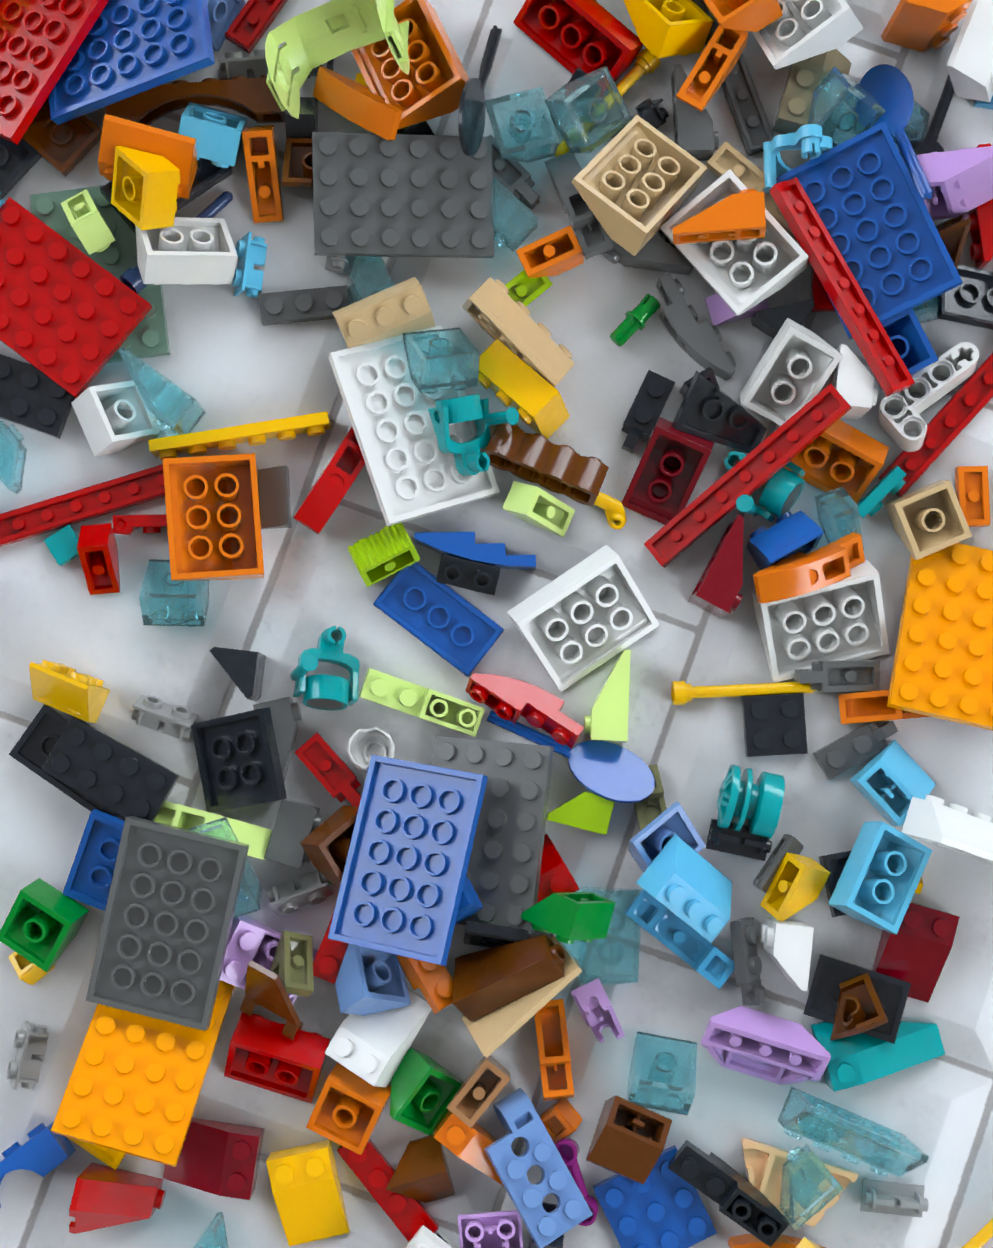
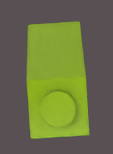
[546,791,614,835]

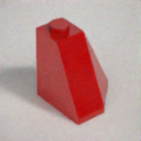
[69,1162,166,1234]

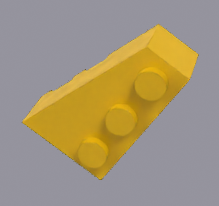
[472,339,570,439]

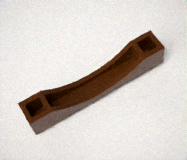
[105,74,285,126]

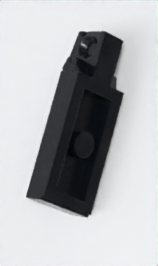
[621,370,676,453]

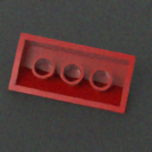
[513,0,644,97]

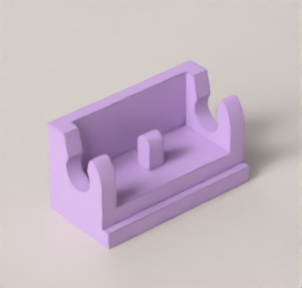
[571,978,625,1043]

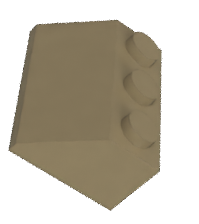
[772,49,852,137]

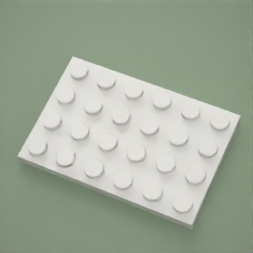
[328,325,500,527]

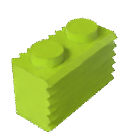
[347,523,421,587]

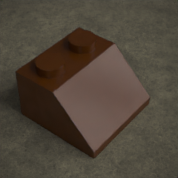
[299,805,359,889]

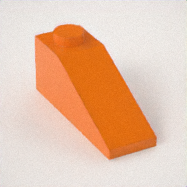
[676,24,749,112]
[242,125,284,223]
[672,189,766,244]
[434,1110,518,1186]

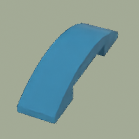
[624,889,735,989]

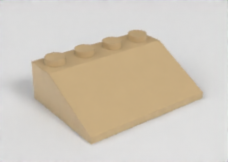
[572,115,708,256]
[462,933,582,1058]

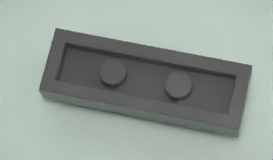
[259,285,350,326]

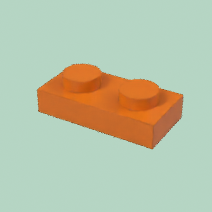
[955,466,990,527]

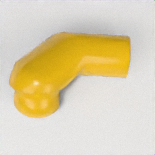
[594,491,627,530]

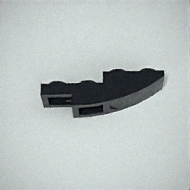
[668,1140,789,1248]

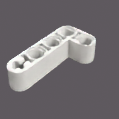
[878,342,979,452]

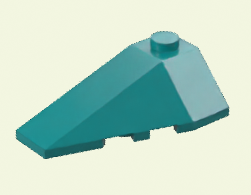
[811,1021,945,1092]

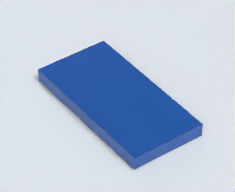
[373,562,505,677]

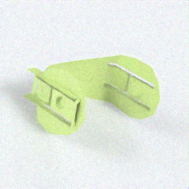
[265,0,410,119]

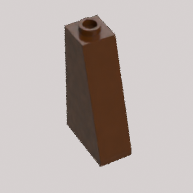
[452,935,566,1022]

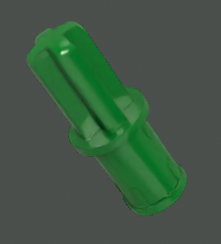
[610,294,661,347]

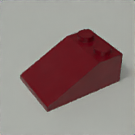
[622,417,714,525]
[688,515,744,618]
[872,902,960,1003]
[163,1118,265,1200]

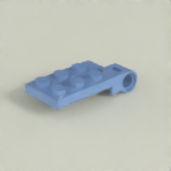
[484,1088,593,1248]

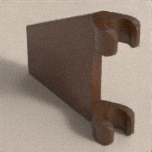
[240,960,303,1041]

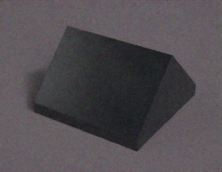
[210,647,266,701]

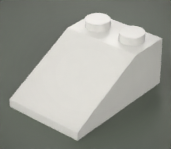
[325,989,431,1088]

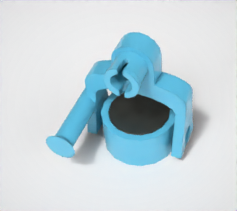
[762,124,833,194]

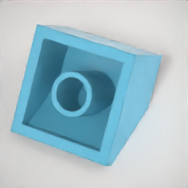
[178,102,247,168]

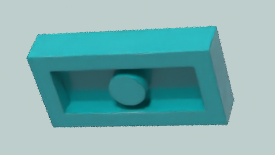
[854,465,907,518]

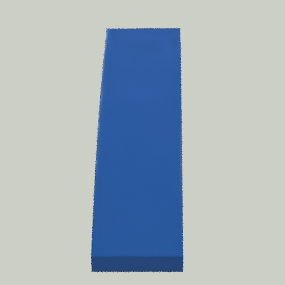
[414,532,536,570]

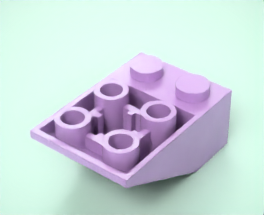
[914,145,993,220]
[220,912,318,1005]
[458,1210,523,1248]

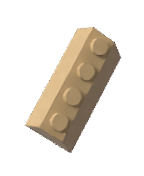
[462,277,575,387]

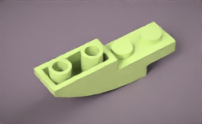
[358,668,485,737]
[154,801,272,860]

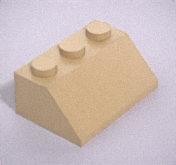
[332,277,436,348]

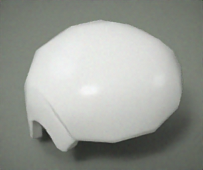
[347,727,396,773]

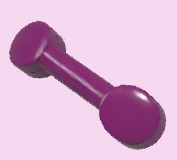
[555,1138,598,1226]

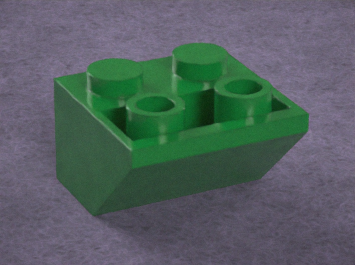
[521,892,616,944]

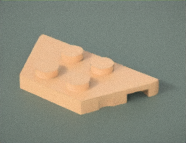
[741,1137,858,1227]

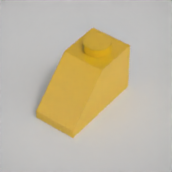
[760,852,830,922]

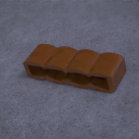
[485,423,609,506]

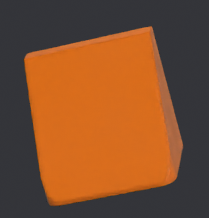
[539,1099,582,1144]

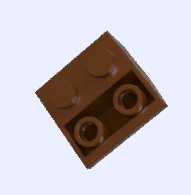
[586,1095,672,1185]

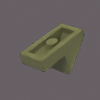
[270,930,314,997]

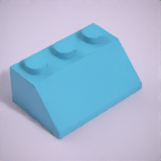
[828,821,932,934]
[636,834,732,943]

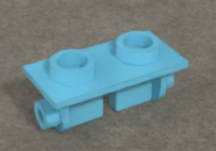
[232,232,267,298]

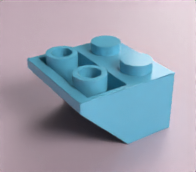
[850,739,936,826]

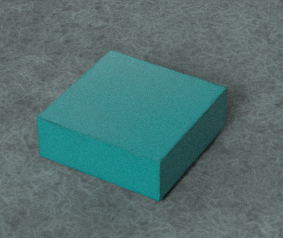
[44,524,79,567]

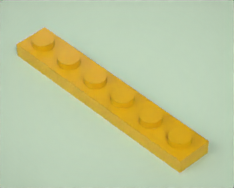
[148,411,332,460]

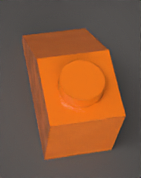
[516,225,584,279]

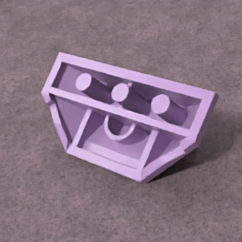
[701,1006,831,1085]

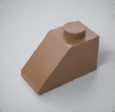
[447,1056,511,1128]

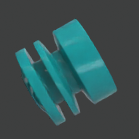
[717,765,785,838]

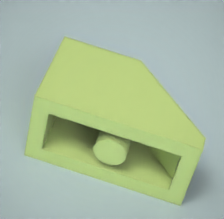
[61,189,116,255]
[502,481,575,537]

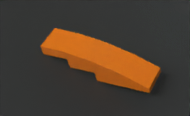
[313,66,403,140]

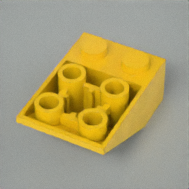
[29,659,110,723]

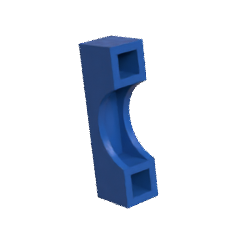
[0,1121,76,1208]

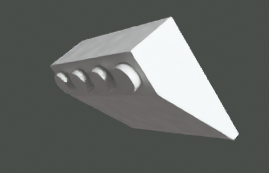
[752,0,864,70]
[660,169,809,317]
[507,545,659,692]
[751,560,890,683]

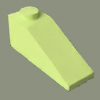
[584,650,631,742]

